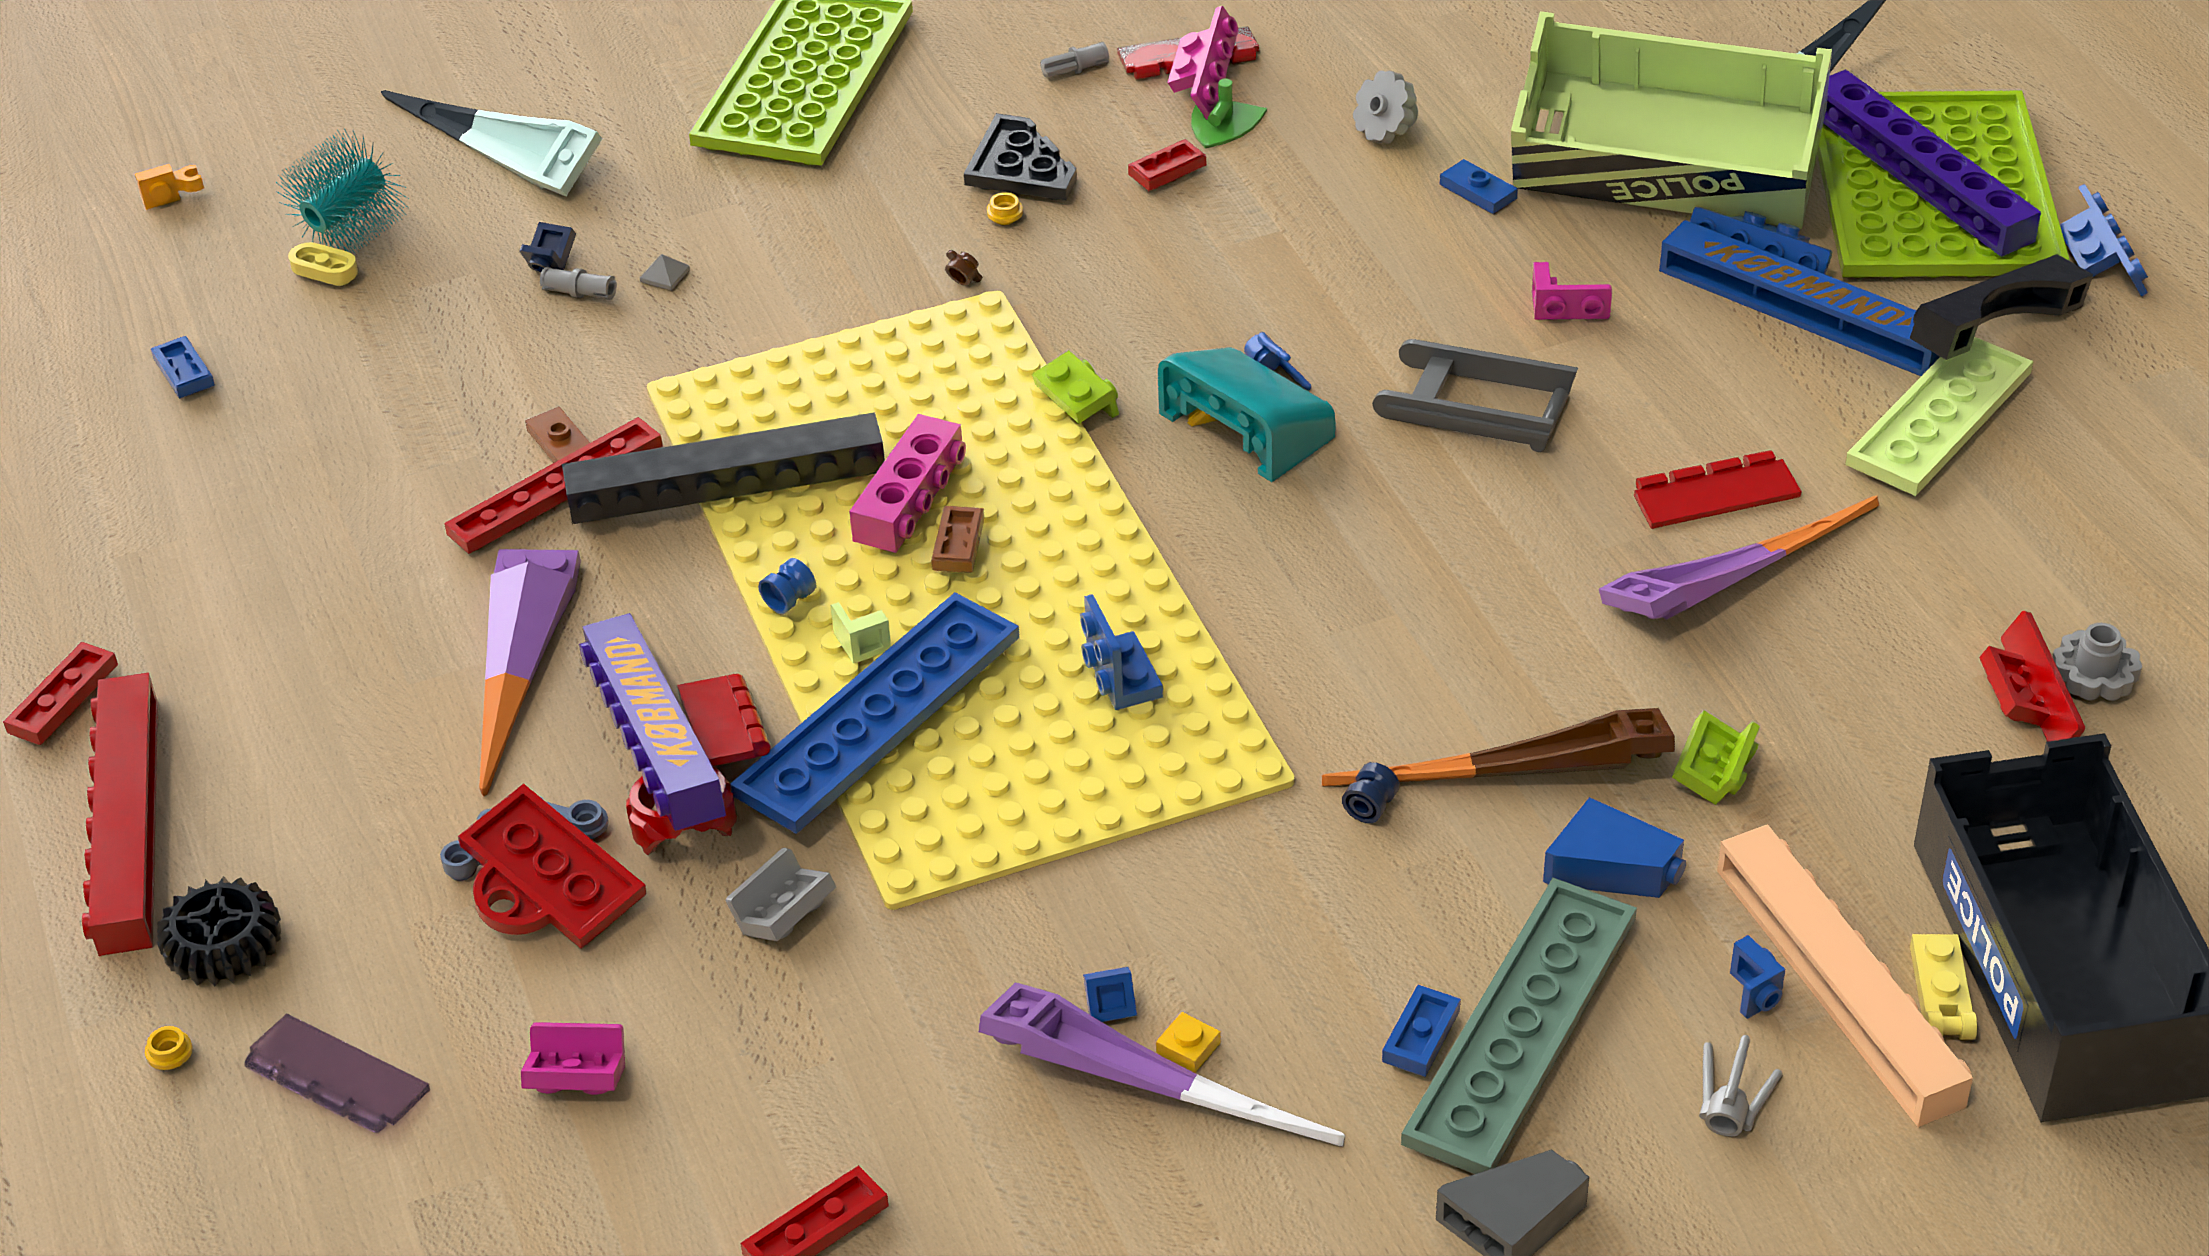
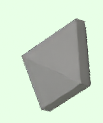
[640,254,690,291]

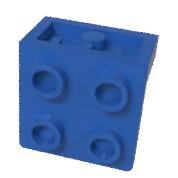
[1080,594,1163,710]

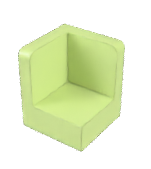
[830,602,891,664]

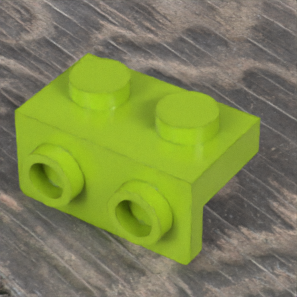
[1032,350,1119,424]
[1672,710,1760,805]

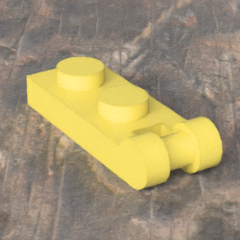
[1910,934,1977,1040]

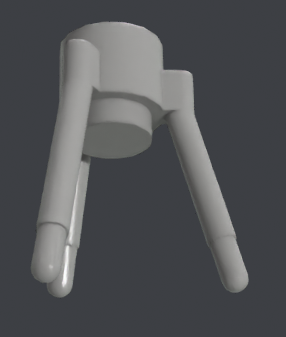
[1699,1035,1782,1137]

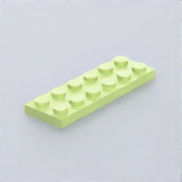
[1845,337,2033,496]

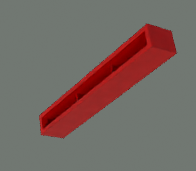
[82,672,158,956]

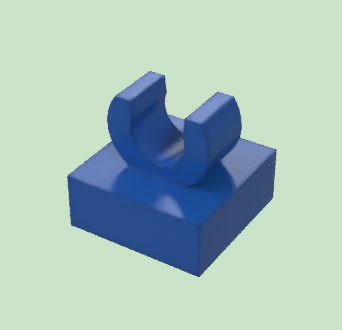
[1083,967,1137,1022]

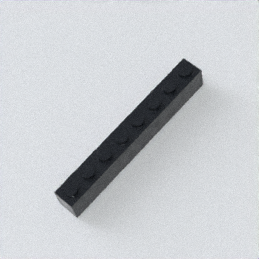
[562,412,885,524]

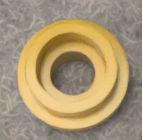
[987,192,1023,225]
[145,1026,193,1070]

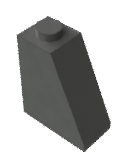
[1436,1150,1589,1256]

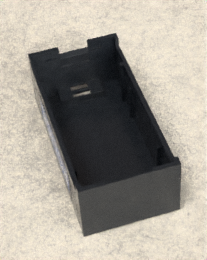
[1914,733,2209,1123]

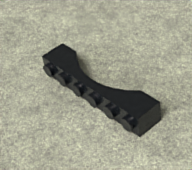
[1910,254,2094,360]

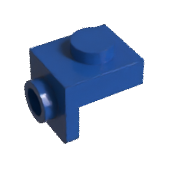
[1730,935,1786,1019]

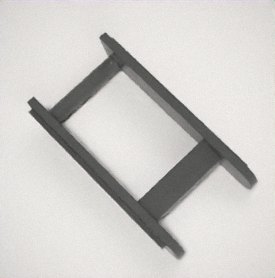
[1372,339,1578,452]

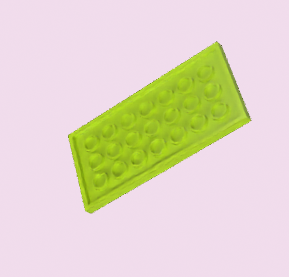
[689,0,913,166]

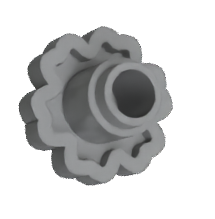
[1353,71,1418,144]
[2052,623,2142,701]

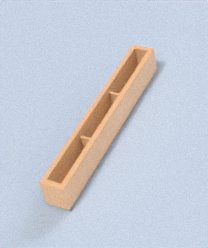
[1717,824,1973,1127]

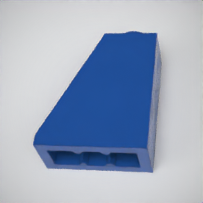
[1543,797,1686,898]

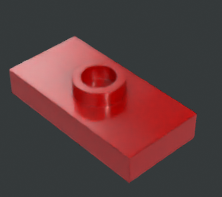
[1128,139,1207,191]

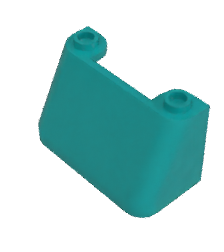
[1158,347,1336,482]

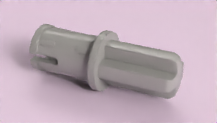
[1040,42,1109,77]

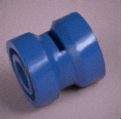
[758,558,816,614]

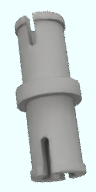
[540,267,617,300]

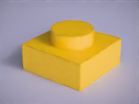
[1156,1012,1221,1073]

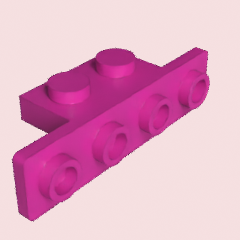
[1167,6,1239,120]

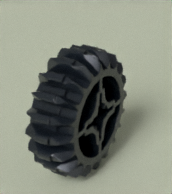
[157,876,281,987]

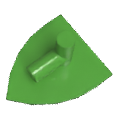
[1191,79,1267,149]

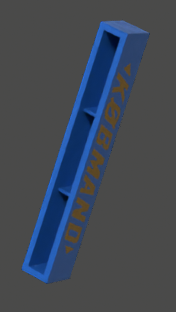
[1659,220,1940,376]

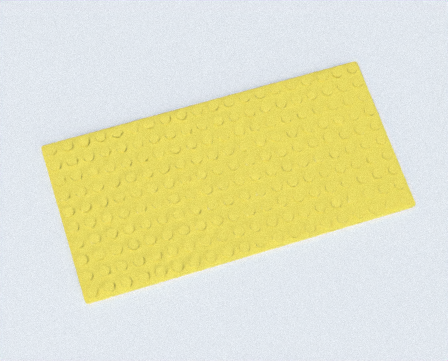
[647,291,1294,910]

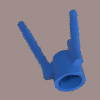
[1244,332,1312,390]

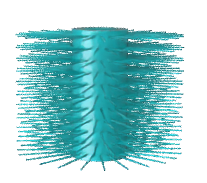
[276,128,409,254]

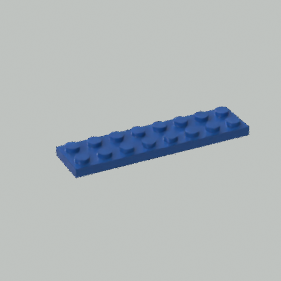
[730,592,1020,834]

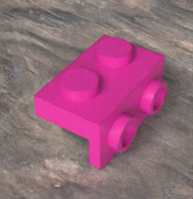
[521,1022,625,1095]

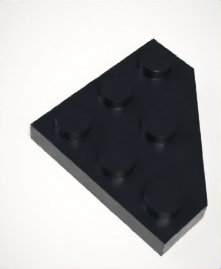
[964,113,1077,201]

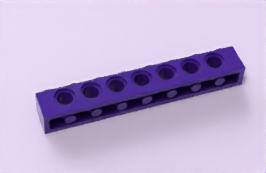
[1823,69,2041,257]

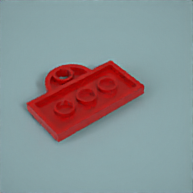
[458,783,646,949]

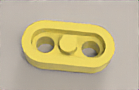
[288,242,358,286]

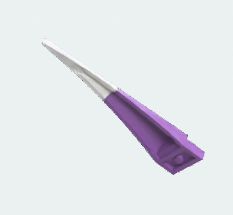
[978,982,1345,1147]

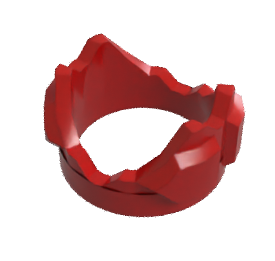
[626,766,737,855]

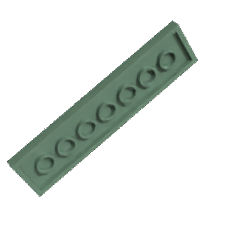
[1401,878,1637,1174]

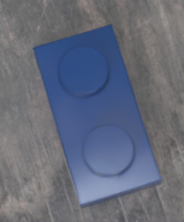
[1382,985,1461,1077]

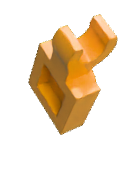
[135,164,204,210]

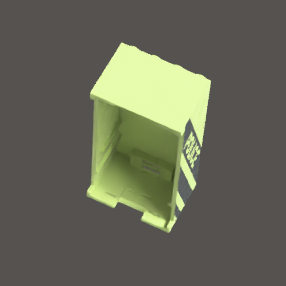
[1511,11,1832,229]

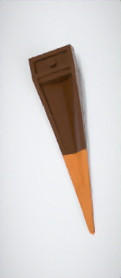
[1322,708,1675,786]

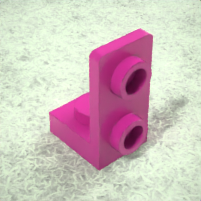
[1532,262,1612,320]

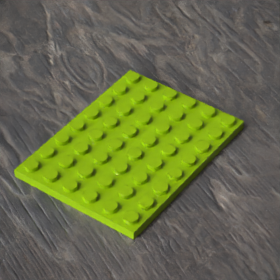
[1817,90,2070,278]

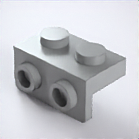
[726,848,836,941]

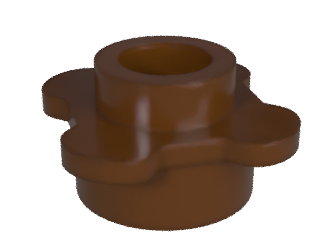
[945,250,983,286]

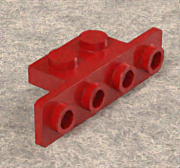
[1979,611,2085,741]

